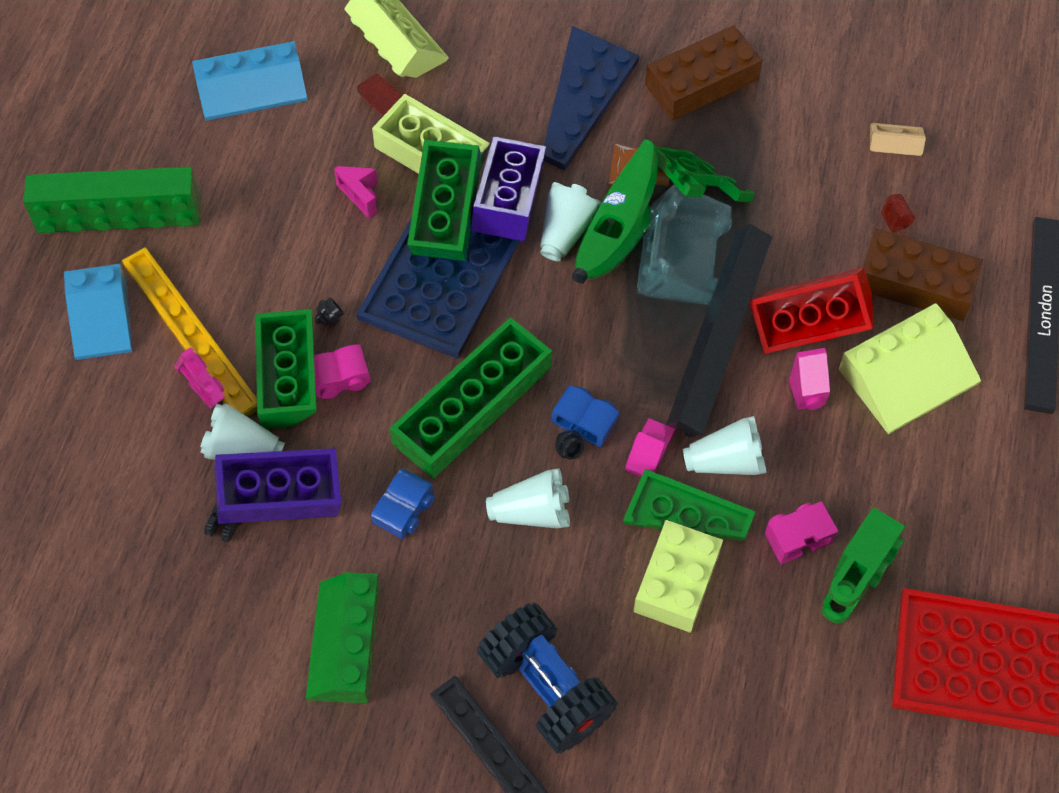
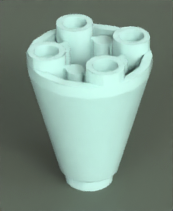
[540,182,601,261]
[200,403,285,460]
[683,416,767,475]
[486,468,570,528]

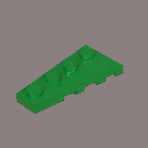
[623,469,756,541]

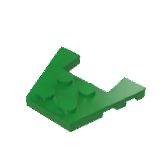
[656,146,756,203]

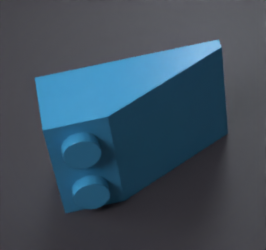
[64,264,132,360]

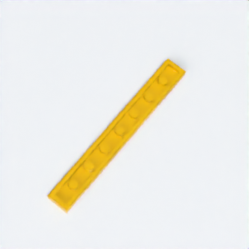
[122,247,257,417]

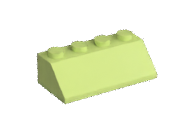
[345,0,449,78]
[372,94,490,174]

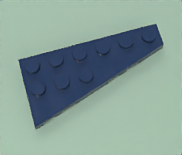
[544,26,639,171]

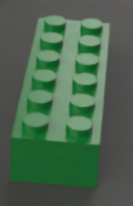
[23,167,201,234]
[389,317,552,479]

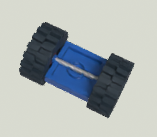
[477,603,618,754]

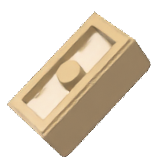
[870,123,926,156]

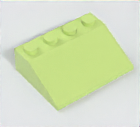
[838,303,981,434]

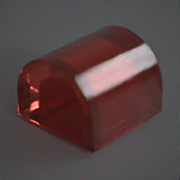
[881,194,915,233]

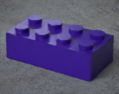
[471,136,546,241]
[214,448,341,524]

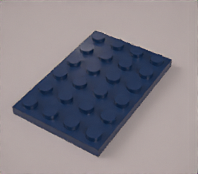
[357,218,521,359]

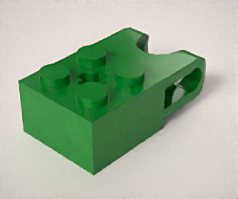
[821,507,905,624]

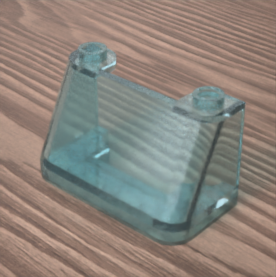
[637,184,732,305]

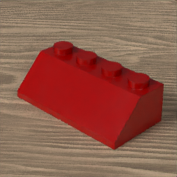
[749,267,874,354]

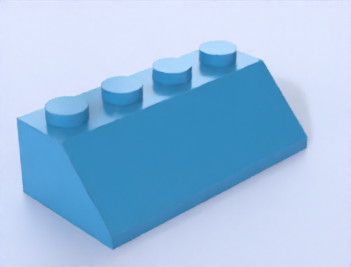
[192,41,308,121]

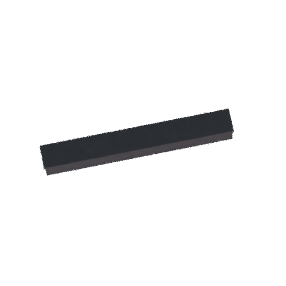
[666,224,772,437]

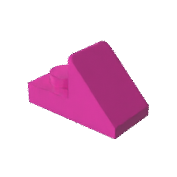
[334,166,378,218]
[625,418,675,477]

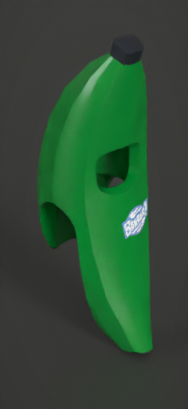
[572,139,658,284]

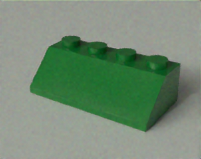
[255,309,317,430]
[306,572,380,704]

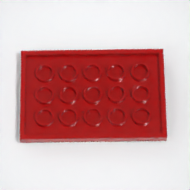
[891,588,1059,737]

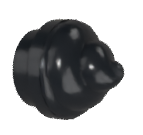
[315,297,344,325]
[555,431,584,460]

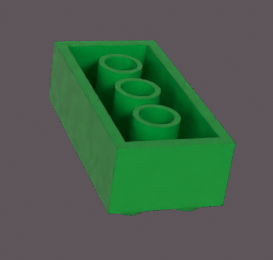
[407,140,482,261]

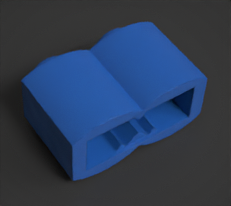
[551,385,619,447]
[371,468,435,540]

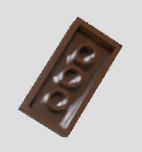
[645,25,763,120]
[863,228,983,321]

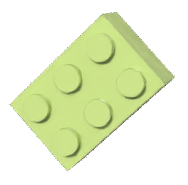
[634,520,723,633]

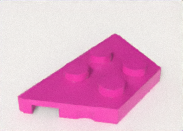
[174,347,225,409]

